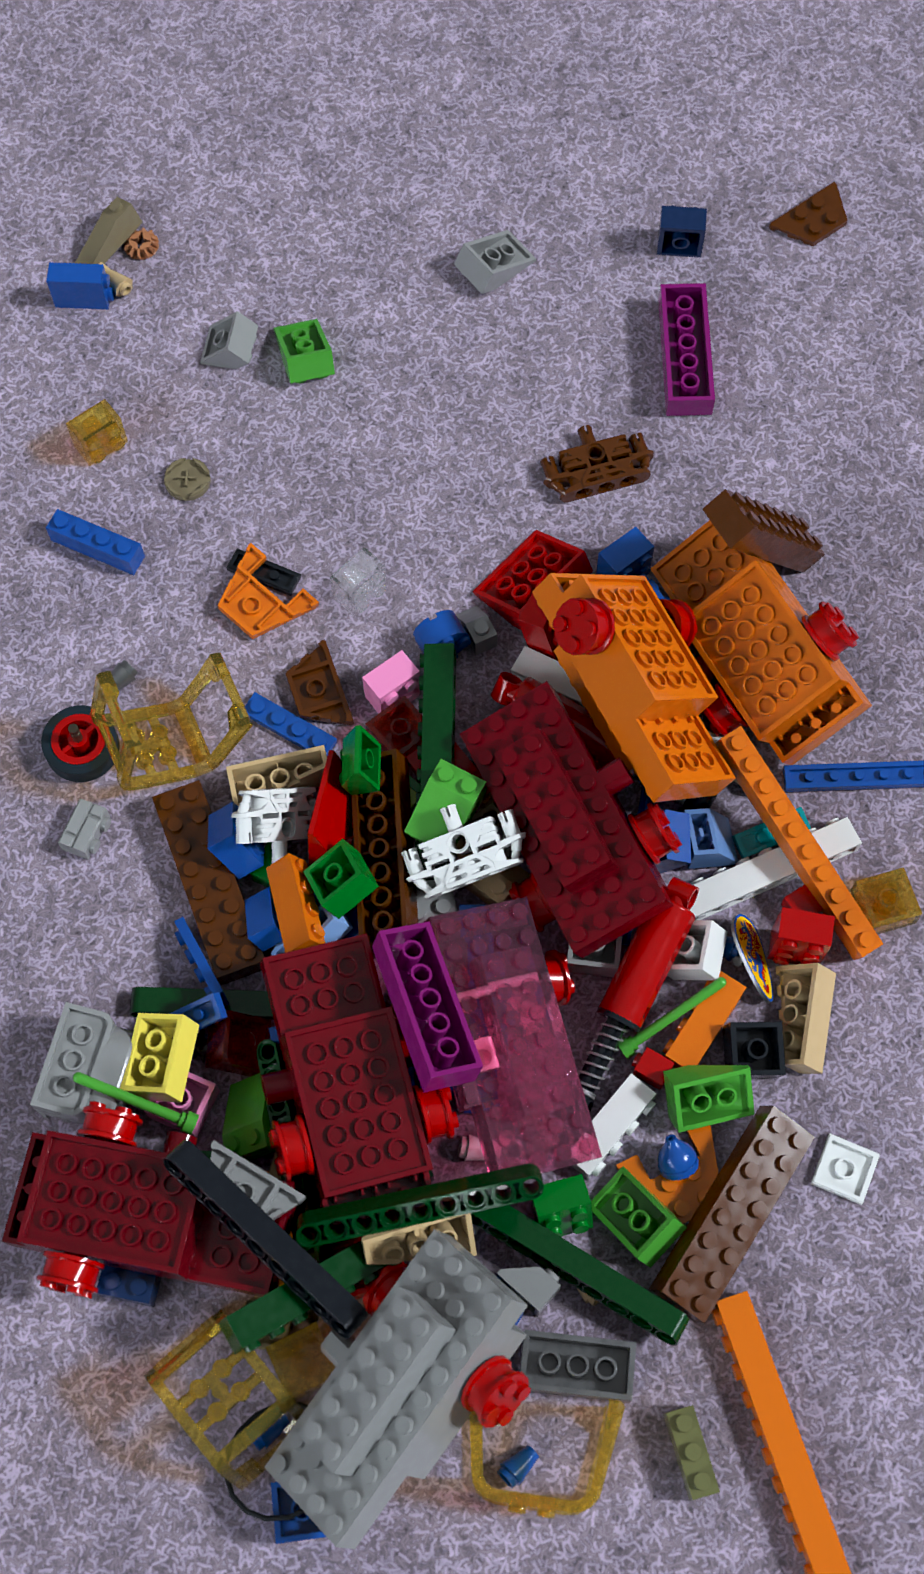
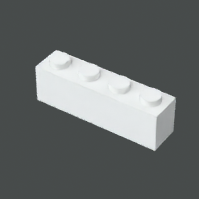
[563,1073,656,1179]

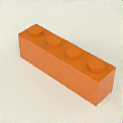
[266,853,325,953]
[662,971,747,1068]

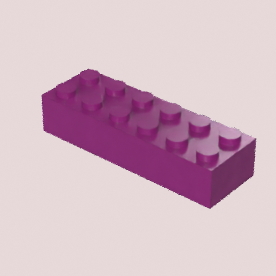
[658,283,715,416]
[372,922,483,1093]

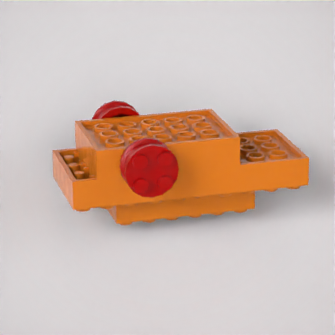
[650,520,872,765]
[532,573,736,803]

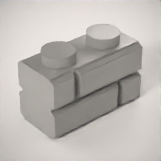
[58,799,111,860]

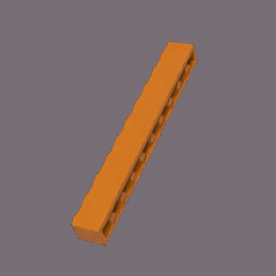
[715,726,883,960]
[711,1291,851,1574]

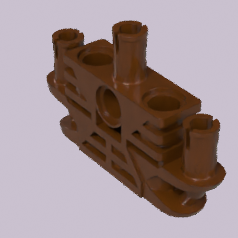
[540,425,654,503]

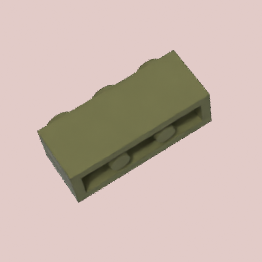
[663,1405,720,1501]

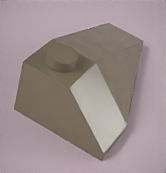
[75,197,143,264]

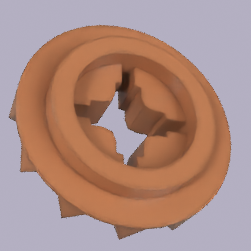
[123,227,159,260]

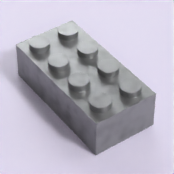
[520,1330,636,1403]

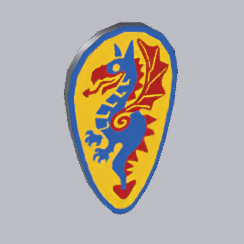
[731,914,773,1003]

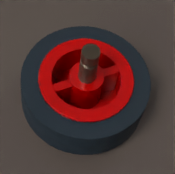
[41,705,120,782]

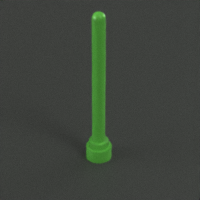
[618,977,727,1059]
[73,1072,199,1135]

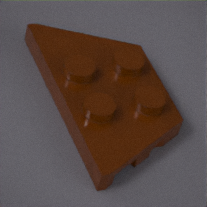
[769,182,848,247]
[285,640,354,725]

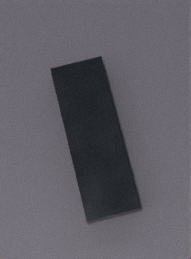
[226,548,301,596]

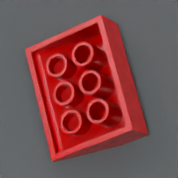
[473,530,593,630]
[308,750,354,866]

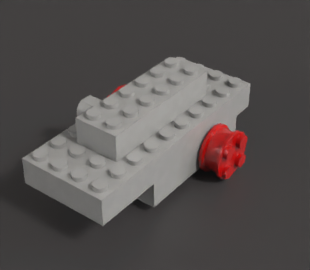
[265,1229,531,1549]

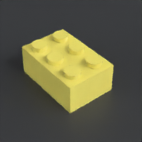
[120,1013,199,1103]

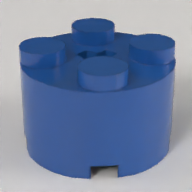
[413,610,472,659]

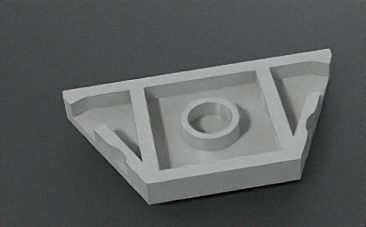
[211,1140,306,1220]

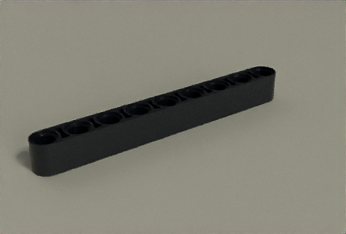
[163,1140,368,1339]

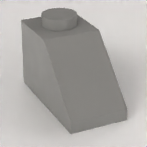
[456,606,498,656]

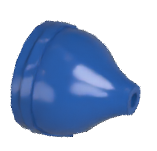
[658,1134,699,1181]

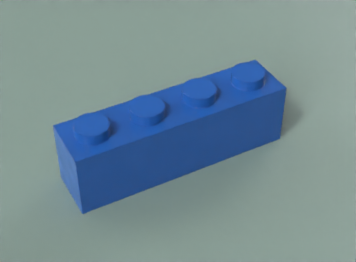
[46,509,145,575]

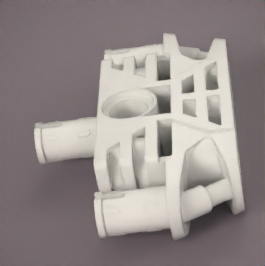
[231,787,317,864]
[401,804,526,899]

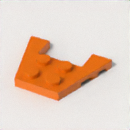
[218,543,319,639]
[615,1125,719,1224]

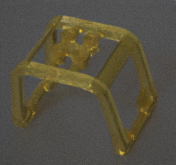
[90,653,253,791]
[144,1307,305,1491]
[469,1399,625,1519]

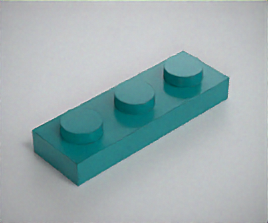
[732,807,811,859]

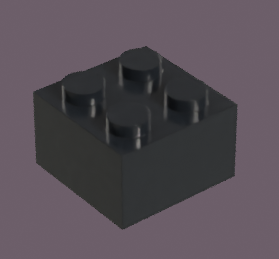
[722,1022,786,1079]

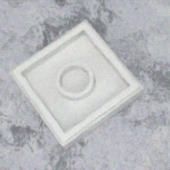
[810,1133,880,1205]

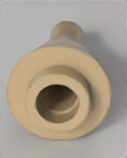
[99,262,133,297]

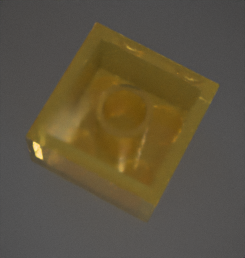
[66,399,128,466]
[850,867,922,935]
[265,1322,336,1402]

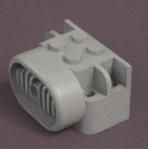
[30,1002,134,1123]

